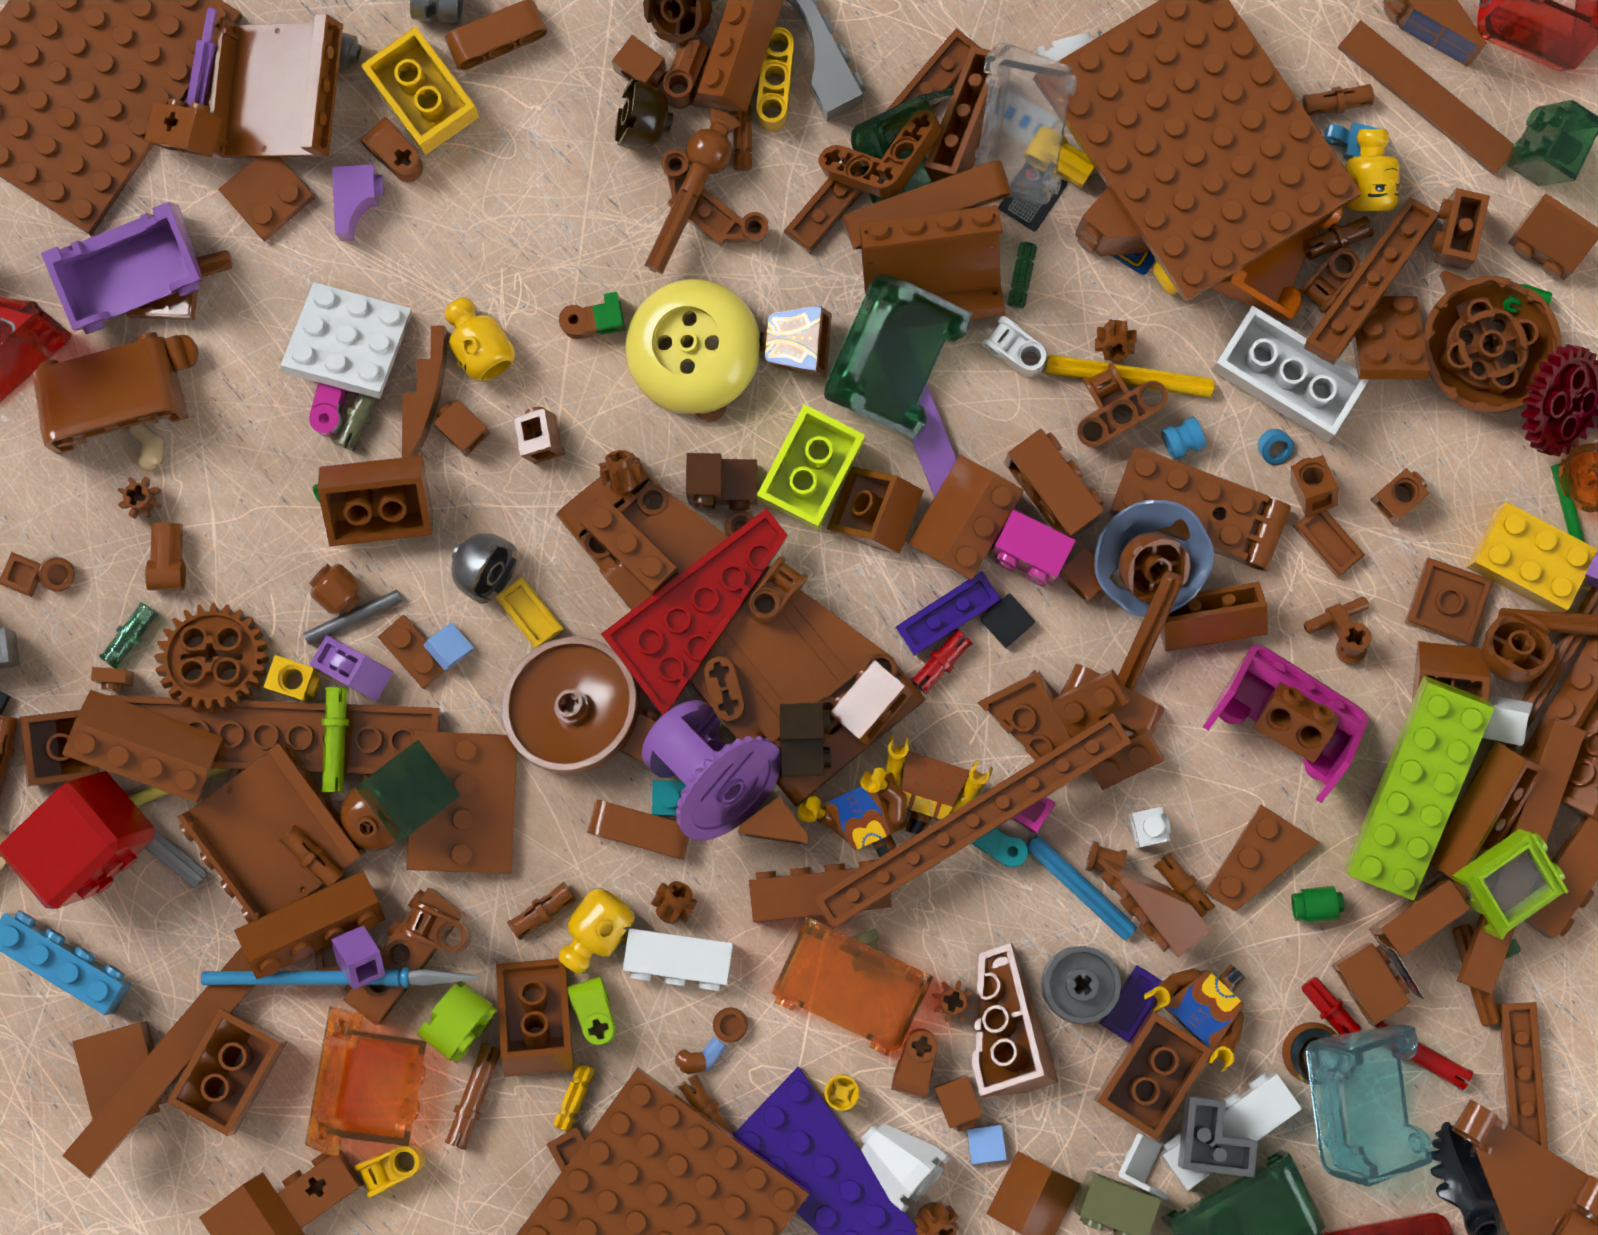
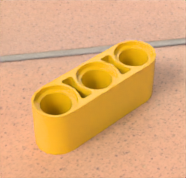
[757,27,794,131]

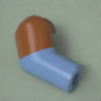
[675,1036,727,1074]

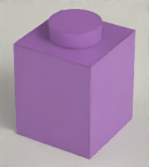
[331,925,386,990]

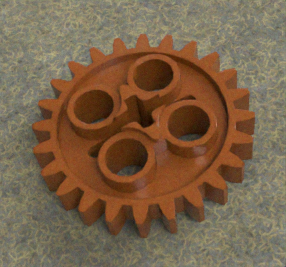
[154,603,269,714]

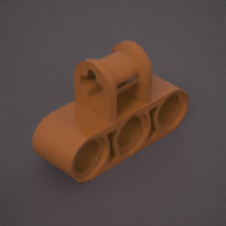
[1077,362,1168,447]

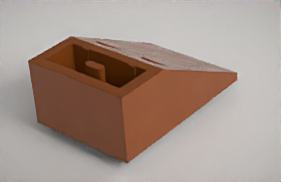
[1097,858,1211,958]

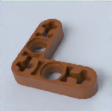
[818,110,942,198]

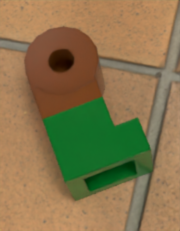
[559,292,626,339]

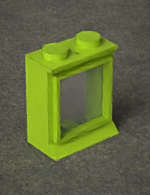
[1452,828,1569,940]

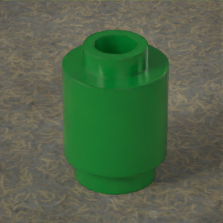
[1291,885,1345,924]

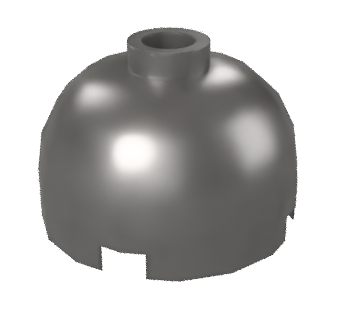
[451,533,517,604]

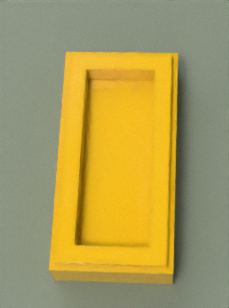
[495,576,564,649]

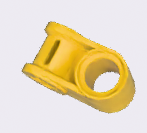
[354,1143,426,1198]

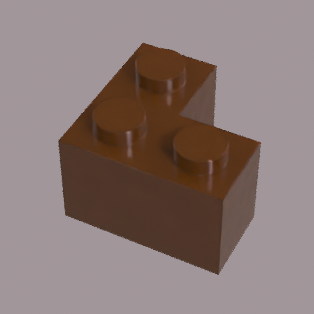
[686,453,758,511]

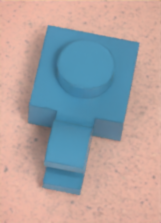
[1324,122,1379,159]

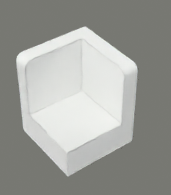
[1482,695,1533,746]

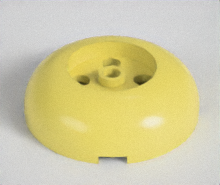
[626,279,760,414]

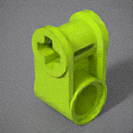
[567,976,616,1046]

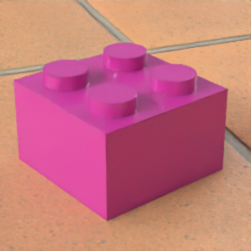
[991,509,1076,587]

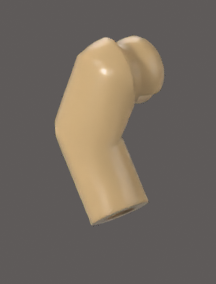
[129,423,164,471]

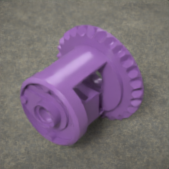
[642,700,782,841]

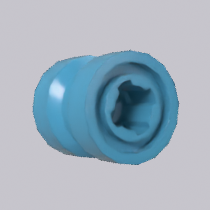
[1161,416,1206,460]

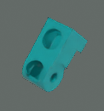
[971,828,1028,867]

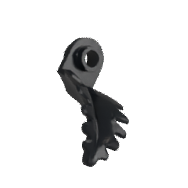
[1430,1122,1500,1235]

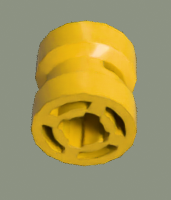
[824,1074,859,1111]

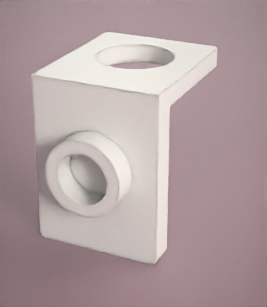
[1118,1133,1169,1200]

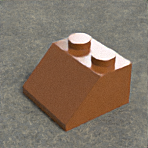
[1075,187,1150,256]
[1508,193,1598,280]
[827,466,924,554]
[19,710,99,787]

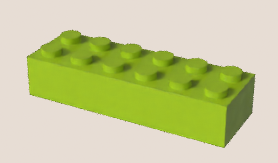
[1345,676,1495,901]

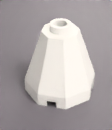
[861,1124,951,1212]

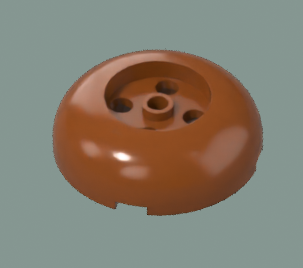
[1423,276,1562,413]

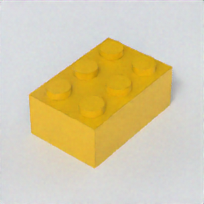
[361,26,479,156]
[1467,502,1598,612]

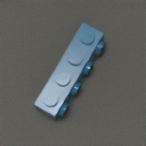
[0,910,132,1015]

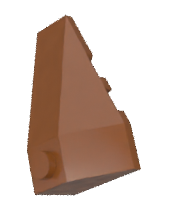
[972,943,1058,1097]

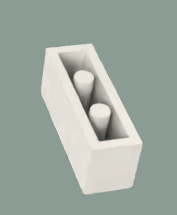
[623,929,734,991]

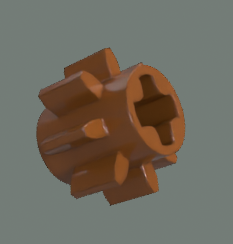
[1095,319,1137,362]
[599,450,642,493]
[118,476,162,519]
[651,881,697,924]
[932,980,974,1022]
[914,1201,959,1235]

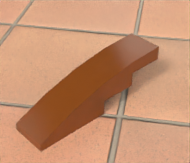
[402,325,449,457]

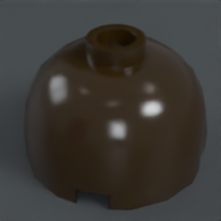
[615,79,673,149]

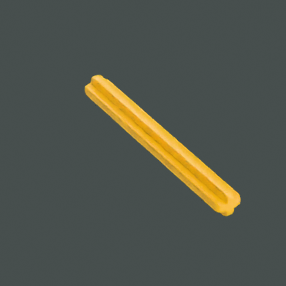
[1046,354,1215,398]

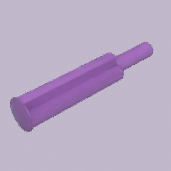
[186,7,217,107]

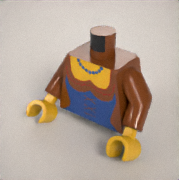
[797,768,908,858]
[1144,964,1246,1072]

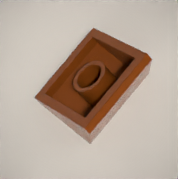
[738,796,809,845]
[986,1151,1081,1235]

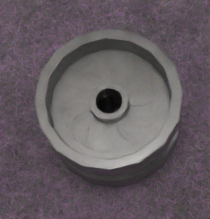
[1040,946,1121,1024]

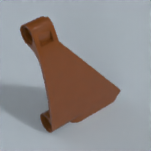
[1452,1100,1598,1235]

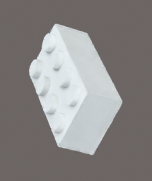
[1211,305,1369,442]

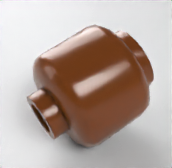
[309,563,361,614]

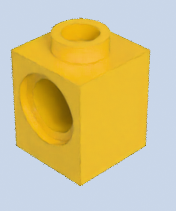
[263,655,321,703]

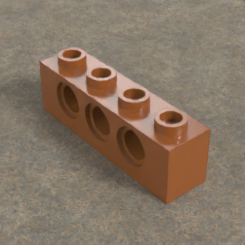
[343,888,465,1025]

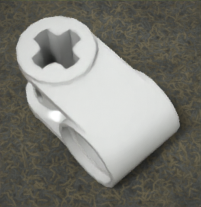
[981,316,1046,378]

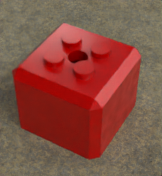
[0,771,154,909]

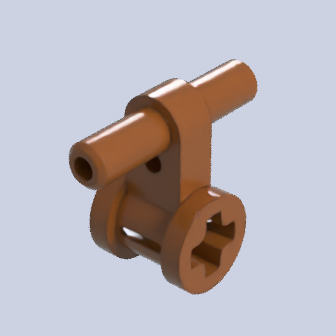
[1304,596,1372,665]

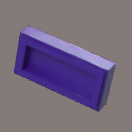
[1099,965,1163,1043]

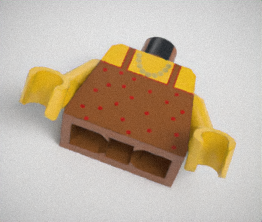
[886,735,993,835]

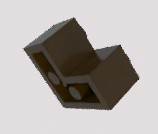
[779,703,831,777]

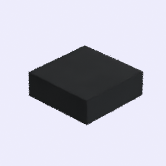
[980,593,1035,649]

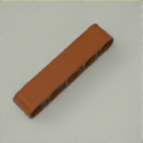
[843,160,1012,250]

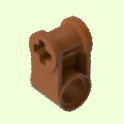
[360,117,423,182]
[1299,248,1360,314]
[749,556,809,624]
[400,900,472,953]
[891,1028,938,1099]

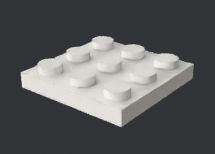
[280,282,411,399]

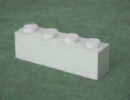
[1159,1071,1302,1191]

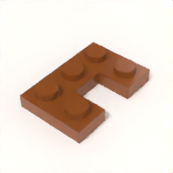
[1051,669,1164,790]

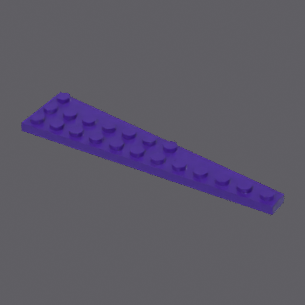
[733,1066,917,1235]

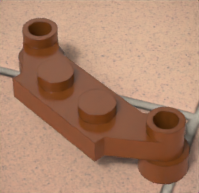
[662,149,768,247]

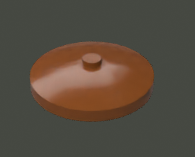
[502,637,639,774]

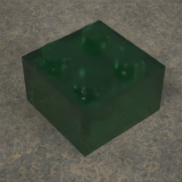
[1508,100,1598,186]
[356,740,461,843]

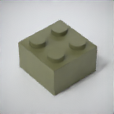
[1074,1170,1161,1235]

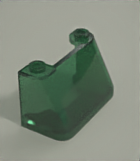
[824,274,972,440]
[1160,1149,1326,1235]

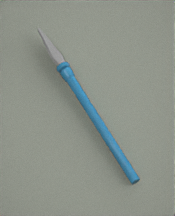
[201,967,479,988]

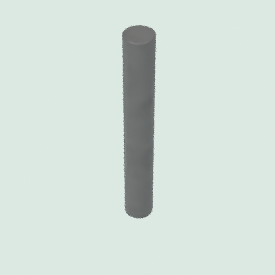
[303,589,403,645]

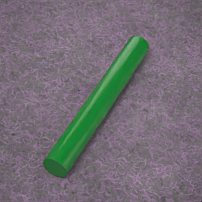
[1550,463,1585,542]

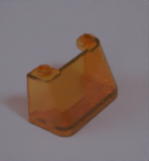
[771,917,934,1056]

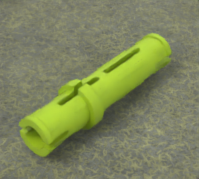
[321,687,350,792]

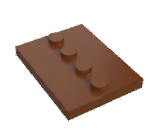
[406,731,517,874]

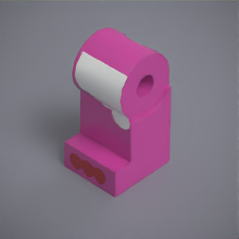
[309,382,357,437]

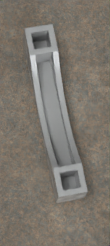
[787,0,866,121]

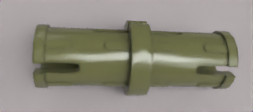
[334,393,378,451]

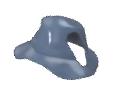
[1094,500,1214,617]

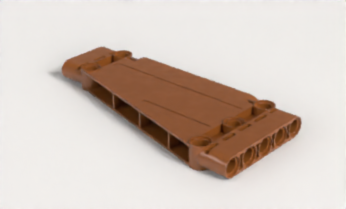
[556,453,926,807]

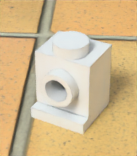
[1128,807,1171,849]

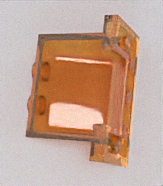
[305,1006,427,1156]

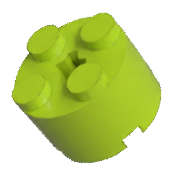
[417,981,497,1064]

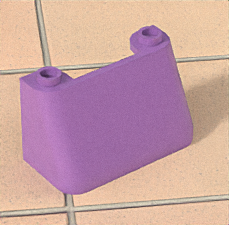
[41,202,203,334]

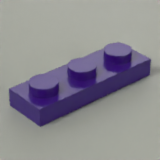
[895,571,1001,656]

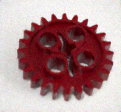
[1521,344,1598,457]

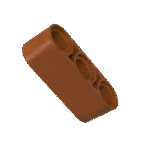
[445,0,547,70]
[1060,664,1165,735]
[587,799,689,860]

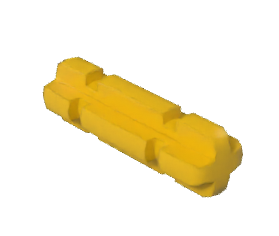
[553,1063,595,1132]

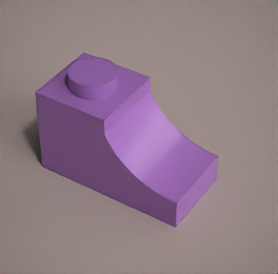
[332,164,384,241]
[310,635,393,701]

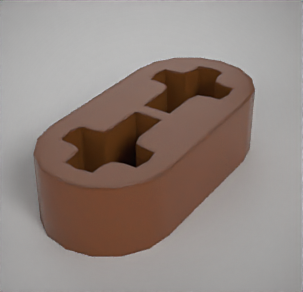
[704,657,745,722]

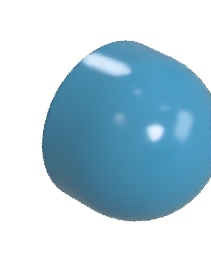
[1258,429,1294,465]

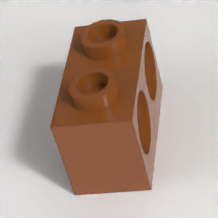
[1253,682,1340,763]

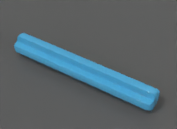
[1027,835,1137,940]

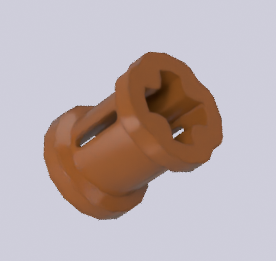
[1085,841,1127,872]

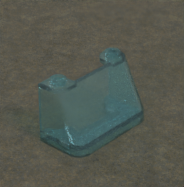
[1306,1024,1432,1187]

